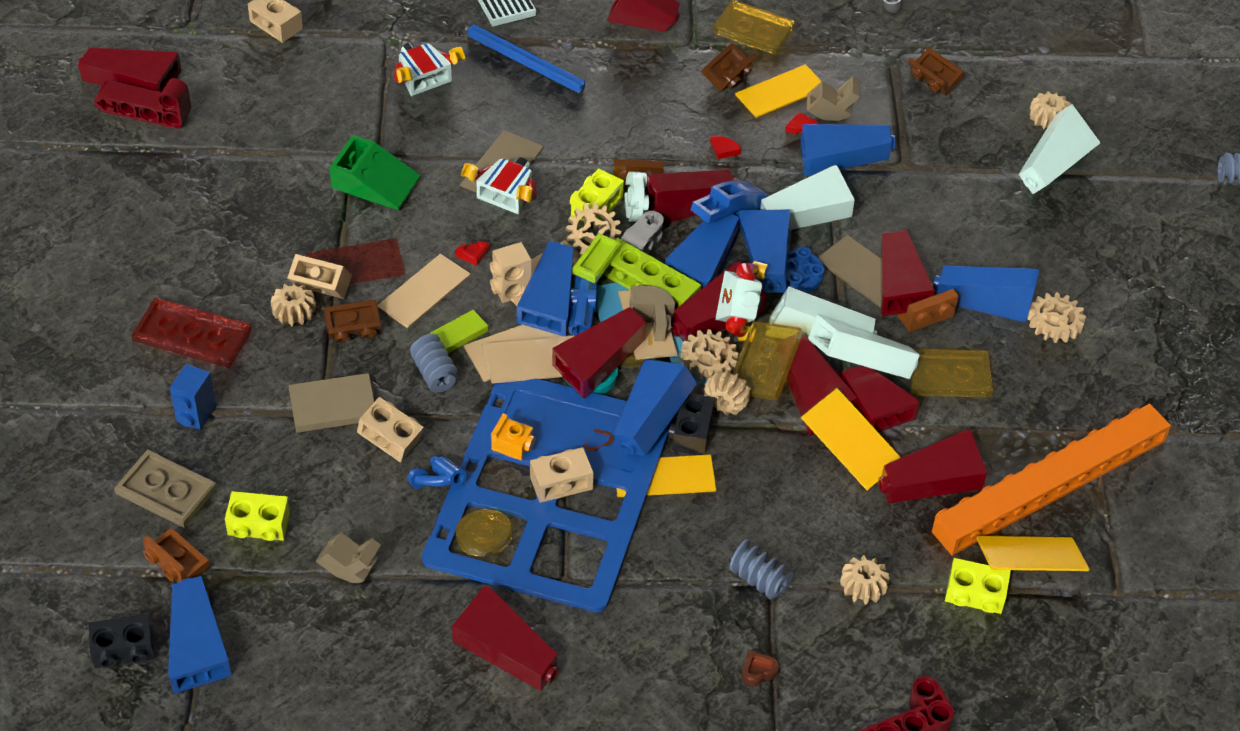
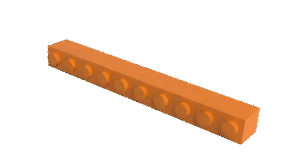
[932,404,1171,556]

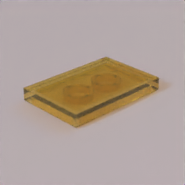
[712,0,795,55]
[732,321,803,401]
[911,349,993,397]

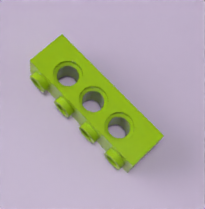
[602,238,701,310]

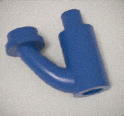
[408,456,467,489]

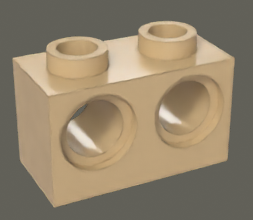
[490,242,531,303]
[357,397,424,463]

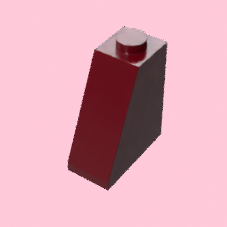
[607,0,680,32]
[841,366,919,432]

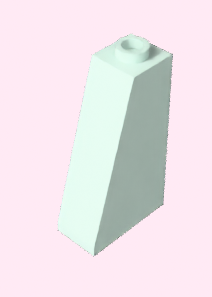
[1018,104,1100,194]
[760,165,855,230]
[766,287,877,345]
[808,314,919,379]

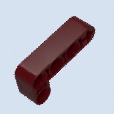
[94,78,191,129]
[859,676,954,731]

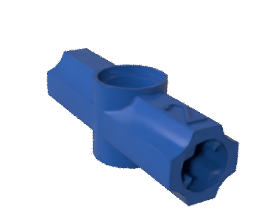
[568,275,598,336]

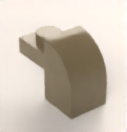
[807,76,861,121]
[629,286,675,341]
[315,532,381,583]

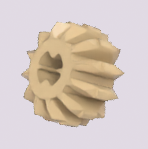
[1030,91,1071,130]
[271,282,316,326]
[704,370,751,416]
[840,555,890,605]

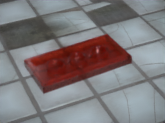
[131,298,252,369]

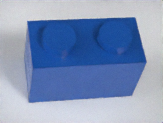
[170,364,216,430]

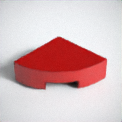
[785,112,819,134]
[710,136,741,159]
[455,241,490,266]

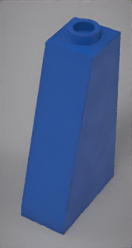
[800,124,895,176]
[739,209,791,292]
[665,213,739,289]
[517,241,573,336]
[933,266,1039,323]
[614,359,697,456]
[168,576,232,694]

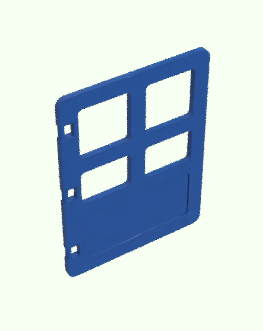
[422,379,672,612]

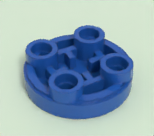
[787,247,824,293]

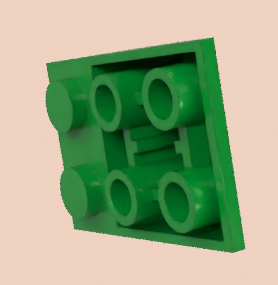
[329,135,421,211]

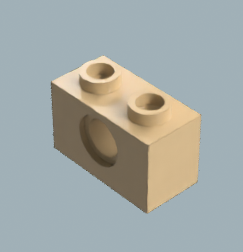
[248,0,303,43]
[287,254,352,299]
[530,447,593,503]

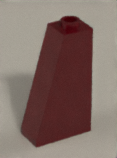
[78,48,181,92]
[645,169,737,225]
[881,230,934,317]
[671,261,767,342]
[552,307,647,399]
[779,333,857,436]
[878,430,987,504]
[452,585,559,691]

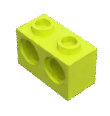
[570,168,624,222]
[225,491,290,541]
[945,558,1011,614]

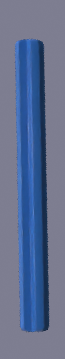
[468,24,586,93]

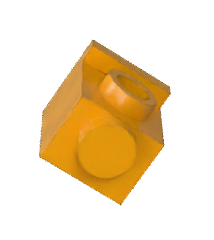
[491,414,536,461]

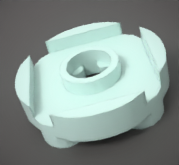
[625,171,649,222]

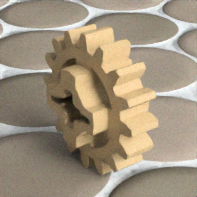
[565,203,621,256]
[1027,293,1086,343]
[680,329,738,381]

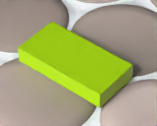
[573,233,621,283]
[430,310,488,353]

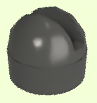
[883,0,902,14]

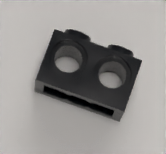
[668,393,715,455]
[88,614,154,668]

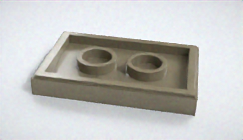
[288,373,377,433]
[114,449,217,528]

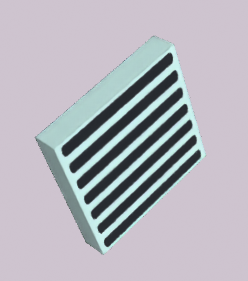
[478,0,536,27]

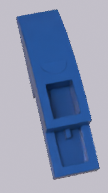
[691,180,770,223]

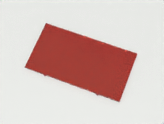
[306,238,405,284]

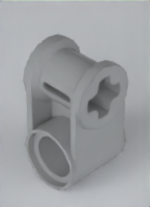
[621,211,663,255]

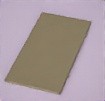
[459,130,544,193]
[818,235,881,308]

